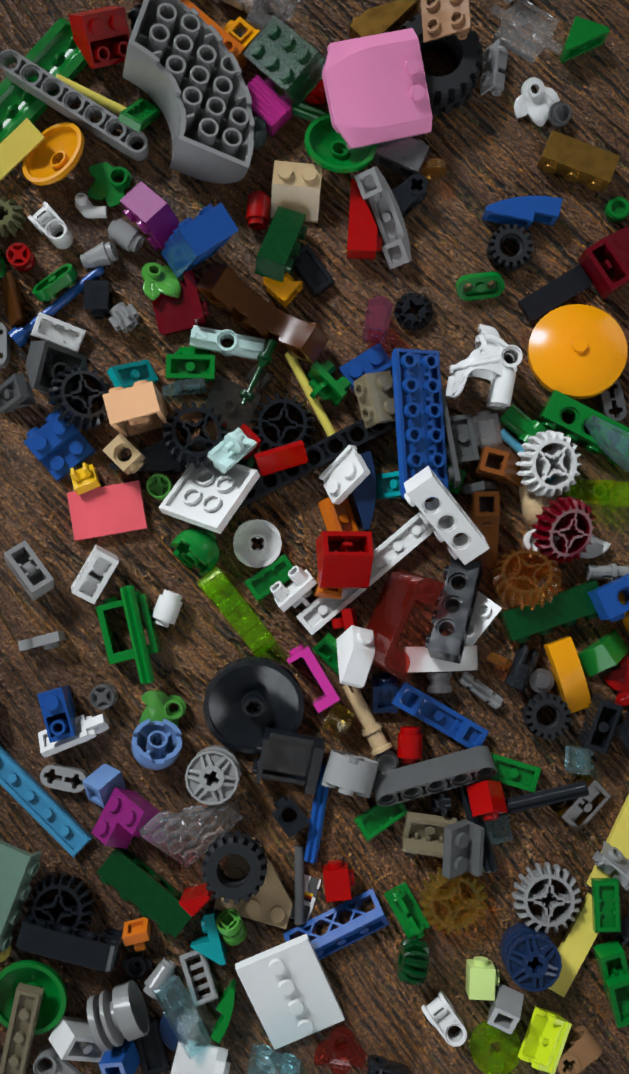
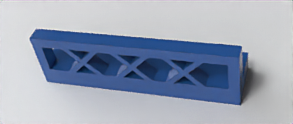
[283,888,390,960]

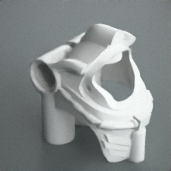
[445,324,523,410]

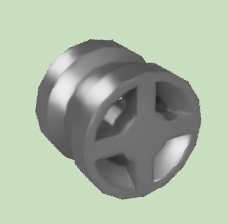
[427,671,452,693]
[89,683,118,710]

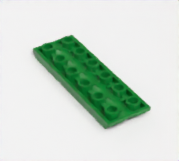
[0,18,87,143]

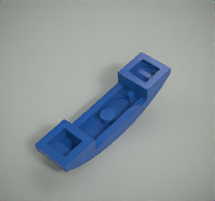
[392,681,489,748]

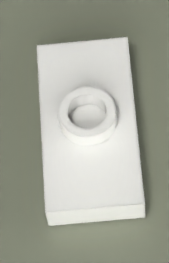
[31,312,86,353]

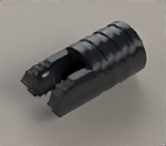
[504,643,540,692]

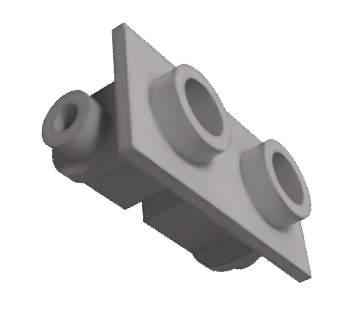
[480,39,508,96]
[592,841,629,891]

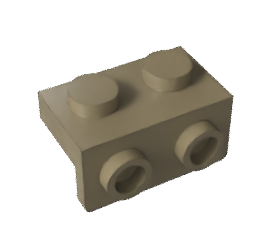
[353,371,395,428]
[402,811,457,858]

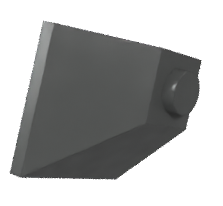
[25,340,87,394]

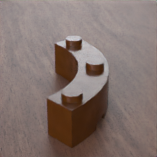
[196,264,328,363]

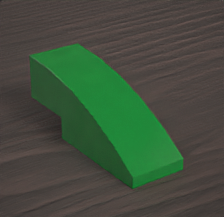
[593,939,629,1028]

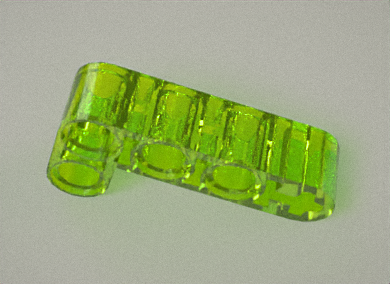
[197,566,278,657]

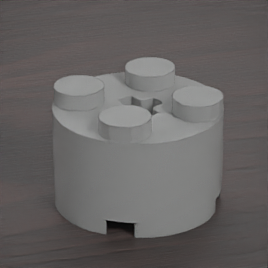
[321,749,378,798]

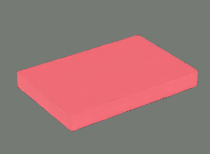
[67,480,148,541]

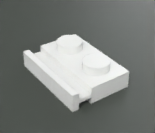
[319,444,371,505]

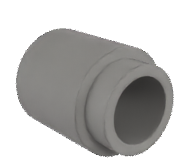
[107,218,145,253]

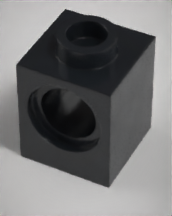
[83,280,113,319]
[272,794,310,838]

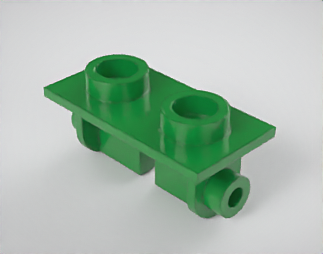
[384,882,430,939]

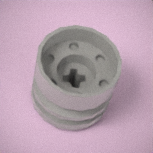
[185,745,242,805]
[86,980,149,1052]

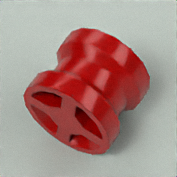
[6,243,36,273]

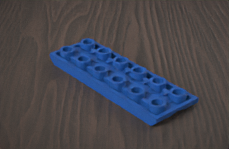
[391,348,449,499]

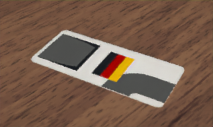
[290,874,321,922]

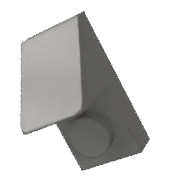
[0,373,35,414]

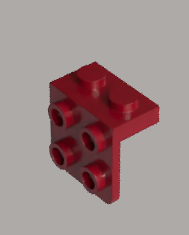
[152,270,209,336]

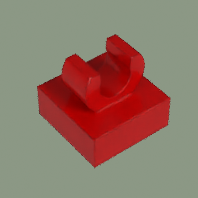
[331,607,359,631]

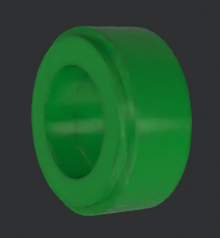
[604,196,629,223]

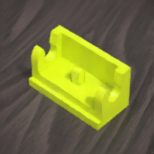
[517,1006,572,1074]

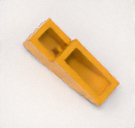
[543,636,592,714]

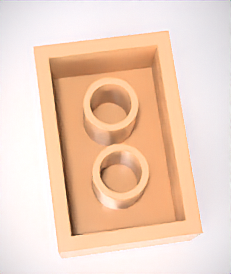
[102,380,168,437]

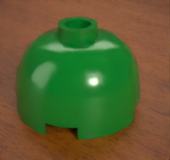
[169,528,220,576]

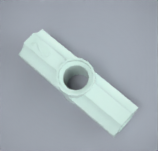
[189,325,265,361]

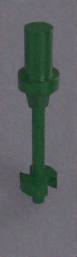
[239,339,277,406]

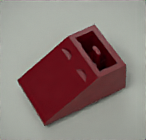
[577,226,629,299]

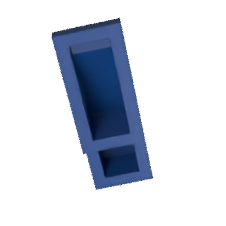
[482,196,563,230]

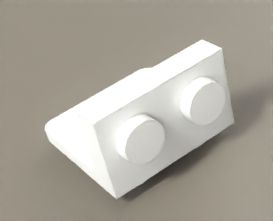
[171,1038,231,1074]

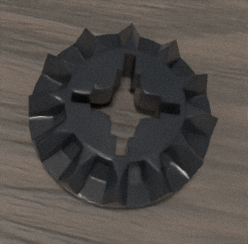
[394,291,433,330]

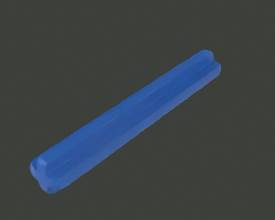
[304,762,329,863]

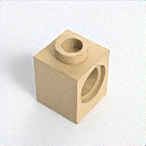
[102,433,146,475]

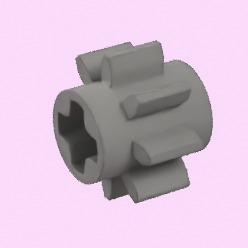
[108,302,140,333]

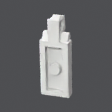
[38,714,109,758]

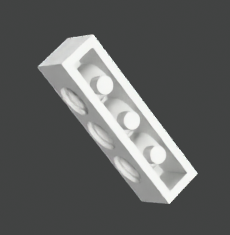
[403,466,490,565]

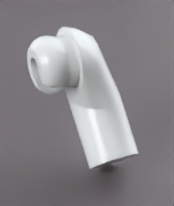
[74,193,108,219]

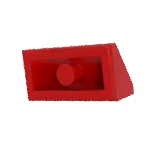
[254,440,308,476]
[178,883,213,917]

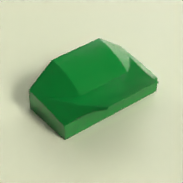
[165,347,216,383]

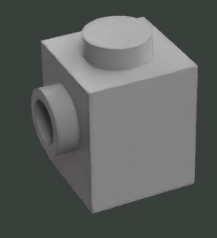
[487,983,524,1035]

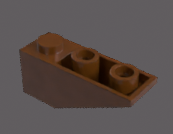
[470,491,500,568]

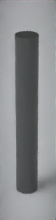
[294,845,305,925]

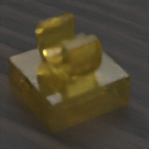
[324,702,355,736]

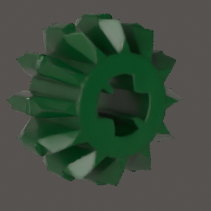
[396,938,430,985]

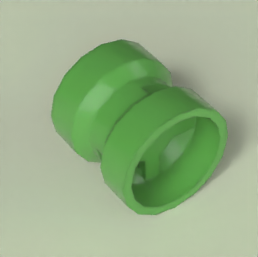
[146,474,174,501]
[216,909,247,946]

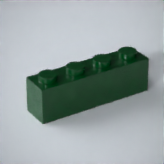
[499,580,599,644]
[96,848,191,938]

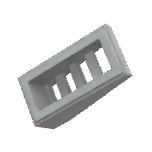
[179,950,221,1008]

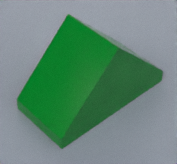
[559,16,610,63]
[578,629,629,677]

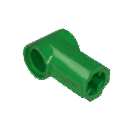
[498,404,548,444]

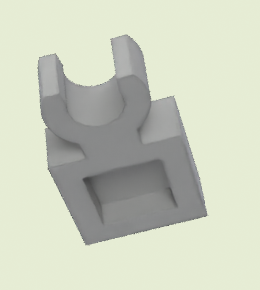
[17,631,66,651]

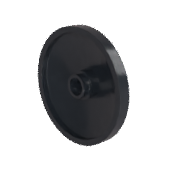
[203,657,304,754]

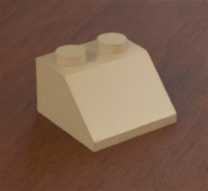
[270,160,323,223]

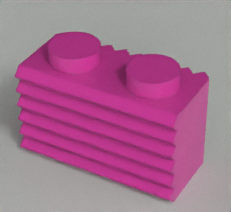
[246,75,292,136]

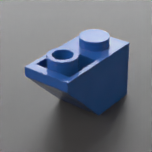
[37,685,76,743]

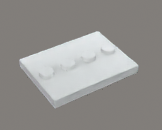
[235,933,345,1050]

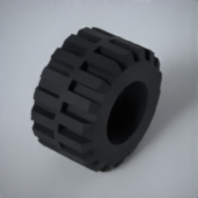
[201,831,268,904]

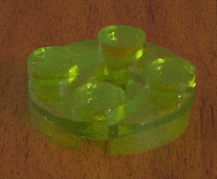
[469,1019,521,1074]

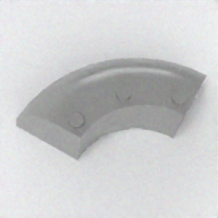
[122,0,255,184]

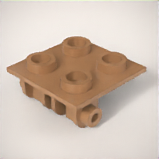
[421,0,471,43]

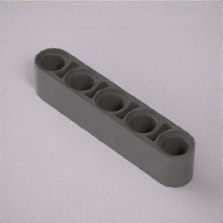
[373,746,497,807]

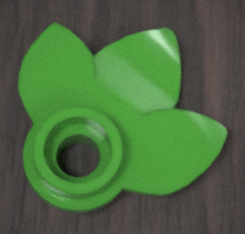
[141,262,185,301]
[140,690,186,727]

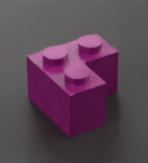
[120,181,180,251]
[91,787,165,849]

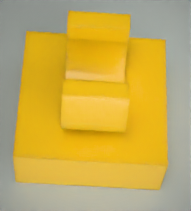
[70,462,101,495]

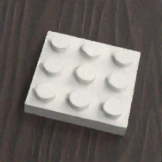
[158,460,260,534]

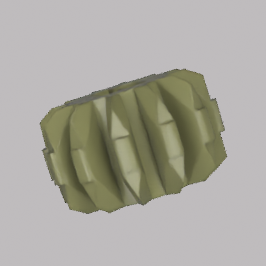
[0,195,26,240]

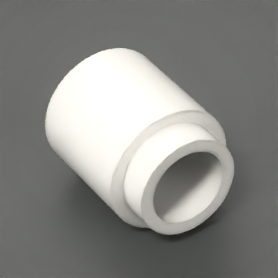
[152,589,183,628]

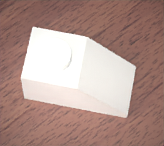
[336,625,375,688]
[48,1016,105,1062]

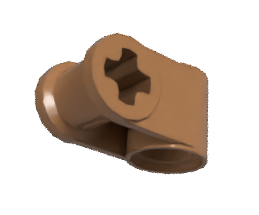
[557,1025,602,1074]

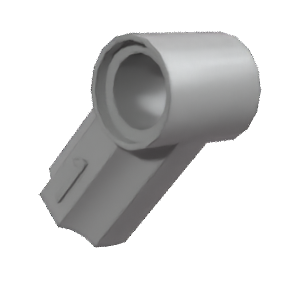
[33,1044,83,1074]

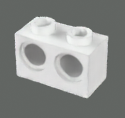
[71,545,119,604]

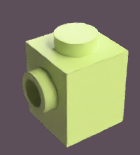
[465,956,500,1001]

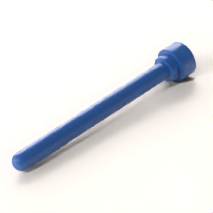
[8,266,105,348]

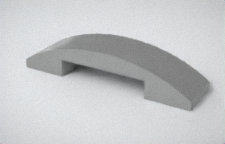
[354,166,412,270]

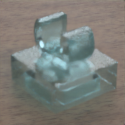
[565,745,594,775]

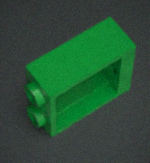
[96,591,162,665]

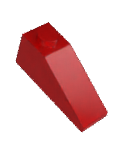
[347,179,382,260]

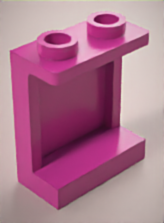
[287,644,340,713]

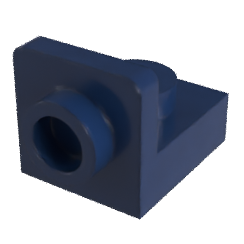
[372,672,398,713]

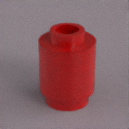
[246,191,271,230]
[397,726,423,764]

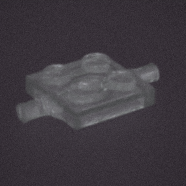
[489,0,563,64]

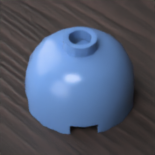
[131,719,182,771]

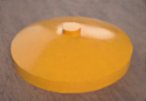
[527,304,628,399]

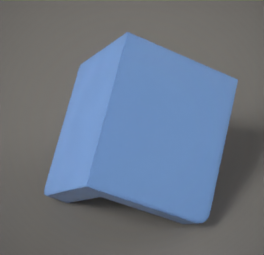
[82,763,126,808]

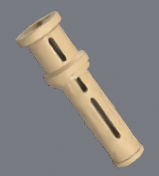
[342,685,392,756]

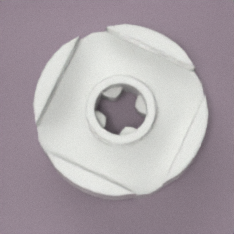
[233,519,282,568]

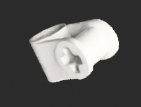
[27,201,73,249]
[421,991,467,1047]

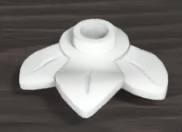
[514,77,560,127]

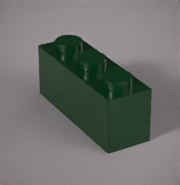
[255,206,308,282]

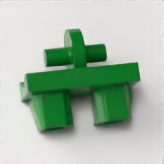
[306,360,352,407]

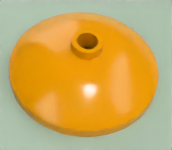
[22,122,84,186]

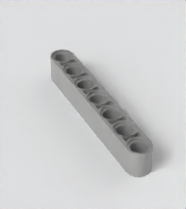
[0,49,149,161]

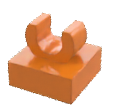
[122,917,151,952]

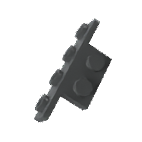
[442,389,480,489]

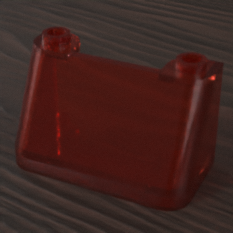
[366,570,444,679]

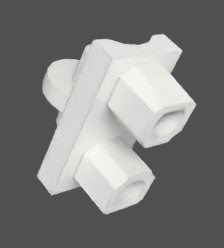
[270,565,317,612]

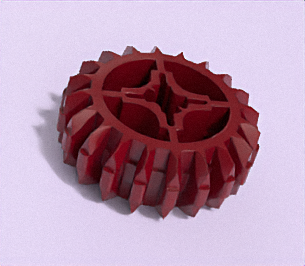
[531,496,597,563]

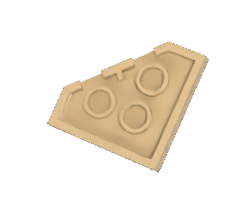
[214,834,293,929]

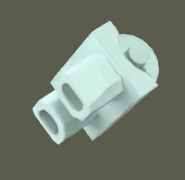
[207,427,257,473]

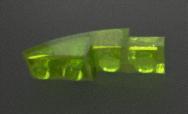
[563,479,629,508]

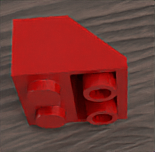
[68,6,130,69]
[316,531,374,589]

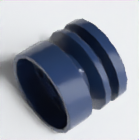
[499,923,562,992]

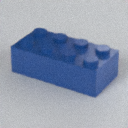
[161,202,239,278]

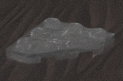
[139,800,243,868]

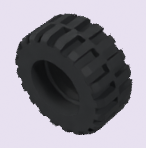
[401,14,483,115]

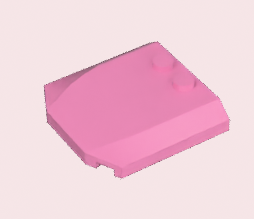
[322,28,433,150]

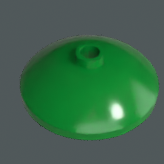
[304,114,377,173]
[0,960,68,1035]

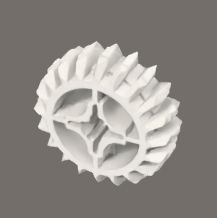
[515,430,582,498]

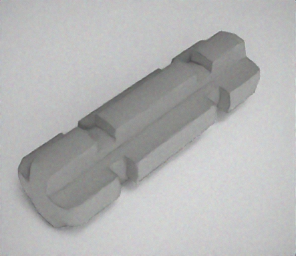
[458,671,504,709]

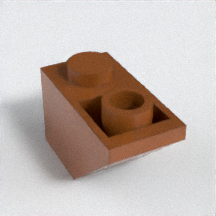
[475,446,523,487]

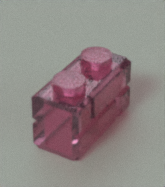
[362,296,393,344]

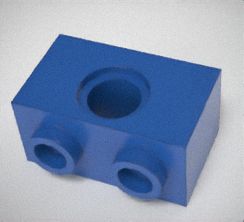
[588,573,629,622]

